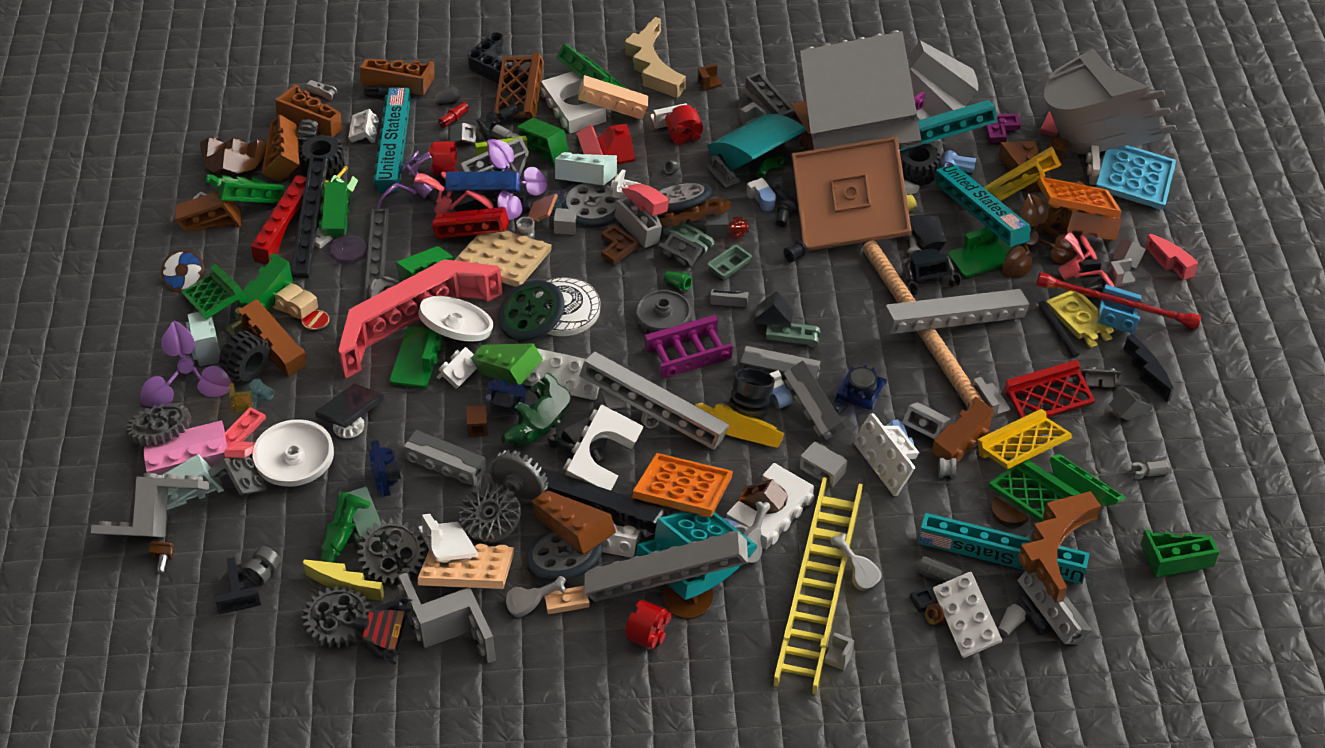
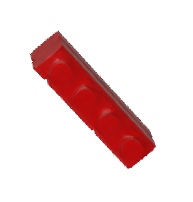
[432,207,509,239]

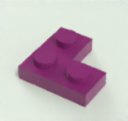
[985,114,1021,143]

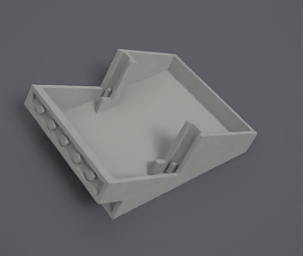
[800,30,922,150]

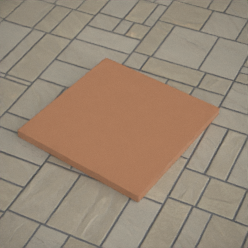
[792,136,912,251]

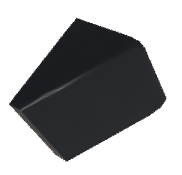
[827,395,848,415]

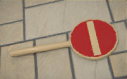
[273,305,330,330]

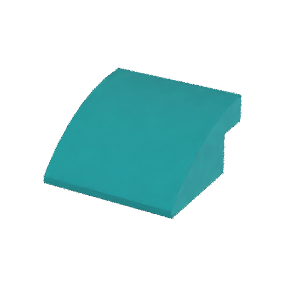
[707,114,806,171]
[636,512,757,600]

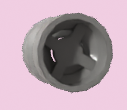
[516,217,535,239]

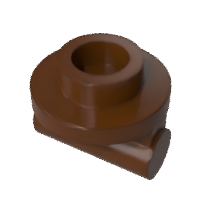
[925,603,947,625]

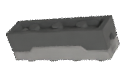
[745,72,795,120]
[740,346,820,385]
[784,360,846,440]
[404,430,486,486]
[1017,571,1092,645]

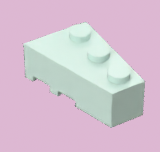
[555,152,617,185]
[186,312,220,367]
[163,454,224,510]

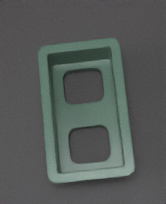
[708,245,752,280]

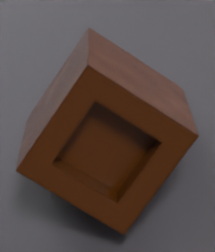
[697,64,722,91]

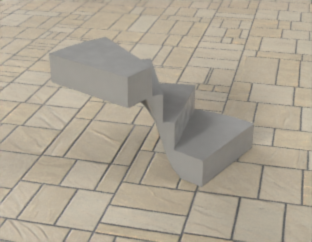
[909,40,978,120]

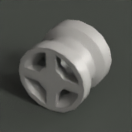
[938,458,956,478]

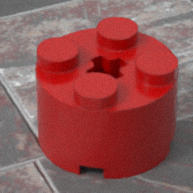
[665,105,703,145]
[429,141,458,177]
[625,600,671,649]

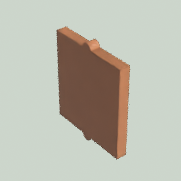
[528,193,558,223]

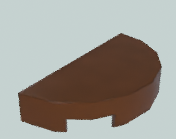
[991,497,1029,527]

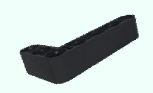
[468,32,528,96]

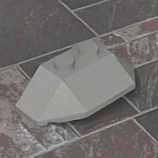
[460,137,529,176]

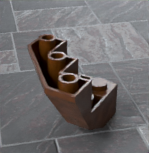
[200,137,267,176]

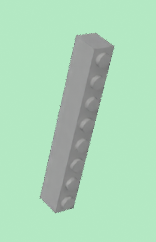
[881,289,1029,334]
[579,352,729,450]
[585,531,748,602]

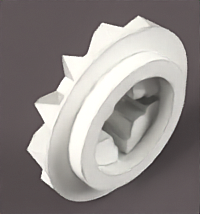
[333,417,364,438]

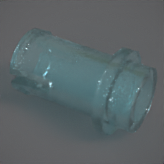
[249,379,275,400]

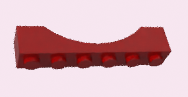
[251,175,307,264]

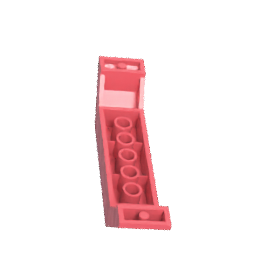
[338,259,503,379]

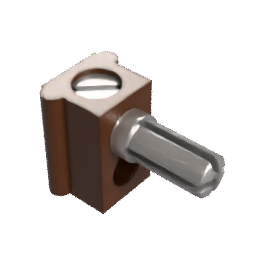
[149,541,175,573]

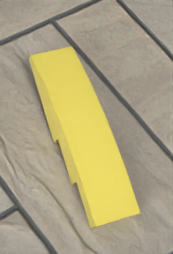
[303,560,384,601]

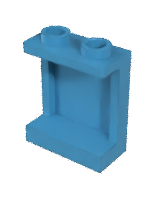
[1097,284,1141,334]

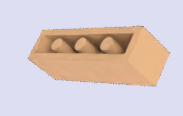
[578,75,648,120]

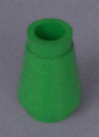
[664,271,692,291]

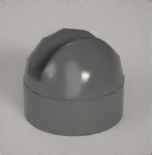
[664,160,679,174]

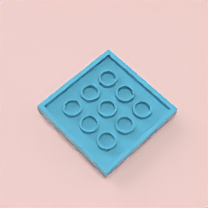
[1095,145,1176,210]

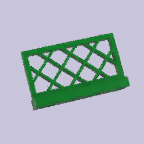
[556,43,627,89]
[181,263,248,319]
[989,460,1081,522]

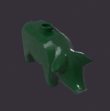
[501,373,571,448]

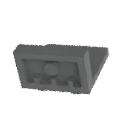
[208,455,267,495]

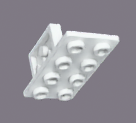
[523,348,599,400]
[853,413,919,496]
[418,514,478,563]
[933,572,1002,658]

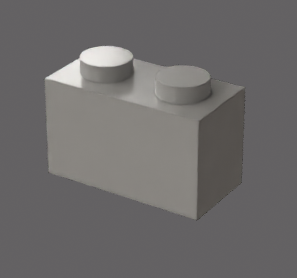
[902,402,951,439]
[800,441,847,488]

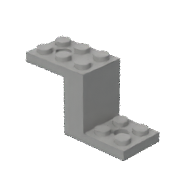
[91,473,209,537]
[397,573,496,663]

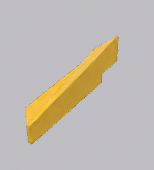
[983,147,1061,201]
[695,403,784,448]

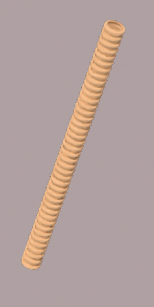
[862,240,985,409]

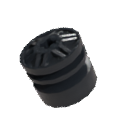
[729,368,775,416]

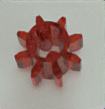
[729,216,749,238]

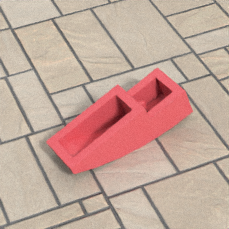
[622,184,669,216]
[1145,234,1198,280]

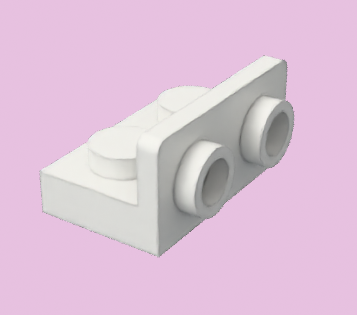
[348,109,379,143]

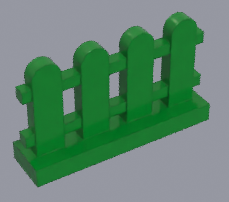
[205,175,285,203]

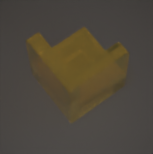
[229,383,253,412]

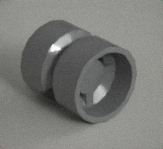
[242,546,281,586]

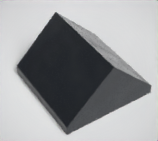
[753,291,794,327]

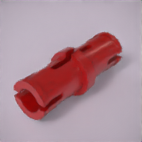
[438,102,469,128]

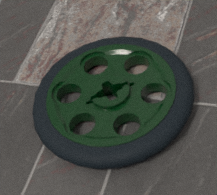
[498,280,564,341]

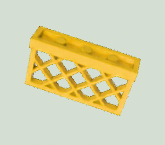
[977,409,1072,469]

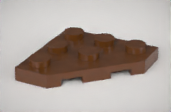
[659,198,731,226]

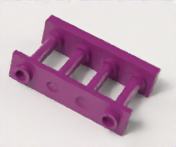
[645,315,732,379]

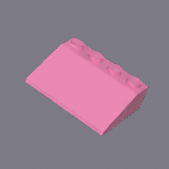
[144,420,228,475]

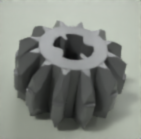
[298,119,318,147]

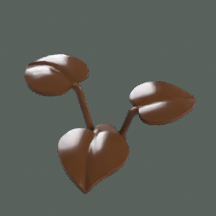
[1002,193,1077,276]

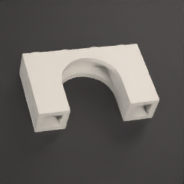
[540,71,606,134]
[563,405,644,490]
[726,463,814,550]

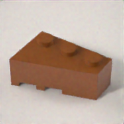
[998,141,1042,192]
[175,190,241,231]
[1061,207,1122,241]
[932,396,994,462]

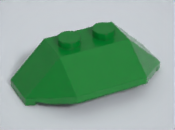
[1049,454,1126,507]

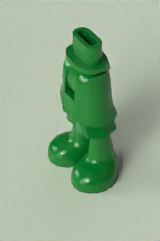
[320,491,371,563]

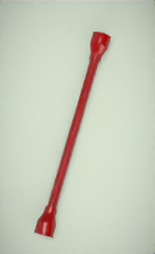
[1036,272,1201,330]

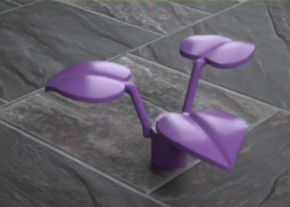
[486,139,547,220]
[376,150,433,209]
[140,321,234,407]

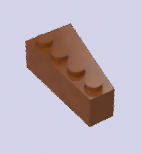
[360,59,435,96]
[262,115,299,183]

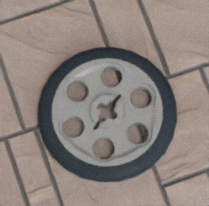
[559,182,619,227]
[658,182,712,211]

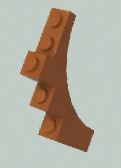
[1018,491,1101,603]

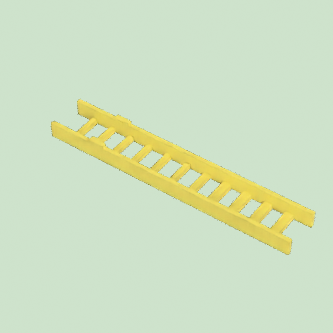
[774,477,863,695]

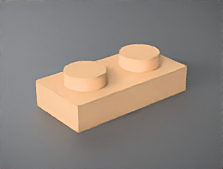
[544,586,589,614]

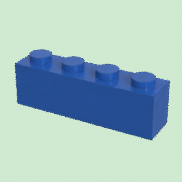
[446,171,520,192]

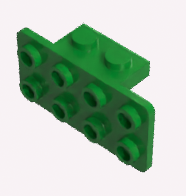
[948,227,1021,278]
[390,326,444,388]

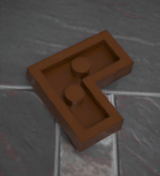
[601,224,639,265]

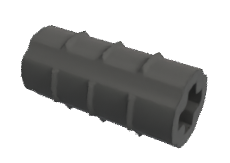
[918,556,964,583]

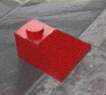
[598,124,635,164]

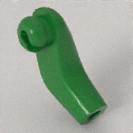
[756,156,785,179]

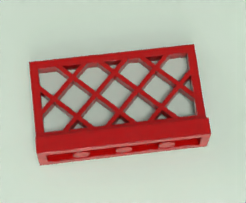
[1004,360,1095,419]

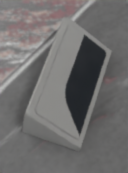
[710,289,749,307]

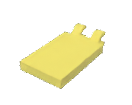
[1046,291,1114,348]

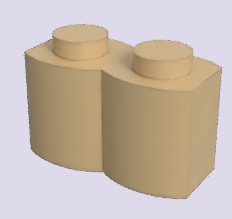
[274,283,318,319]

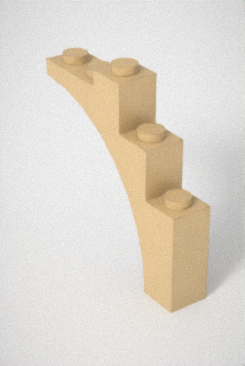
[624,17,686,98]

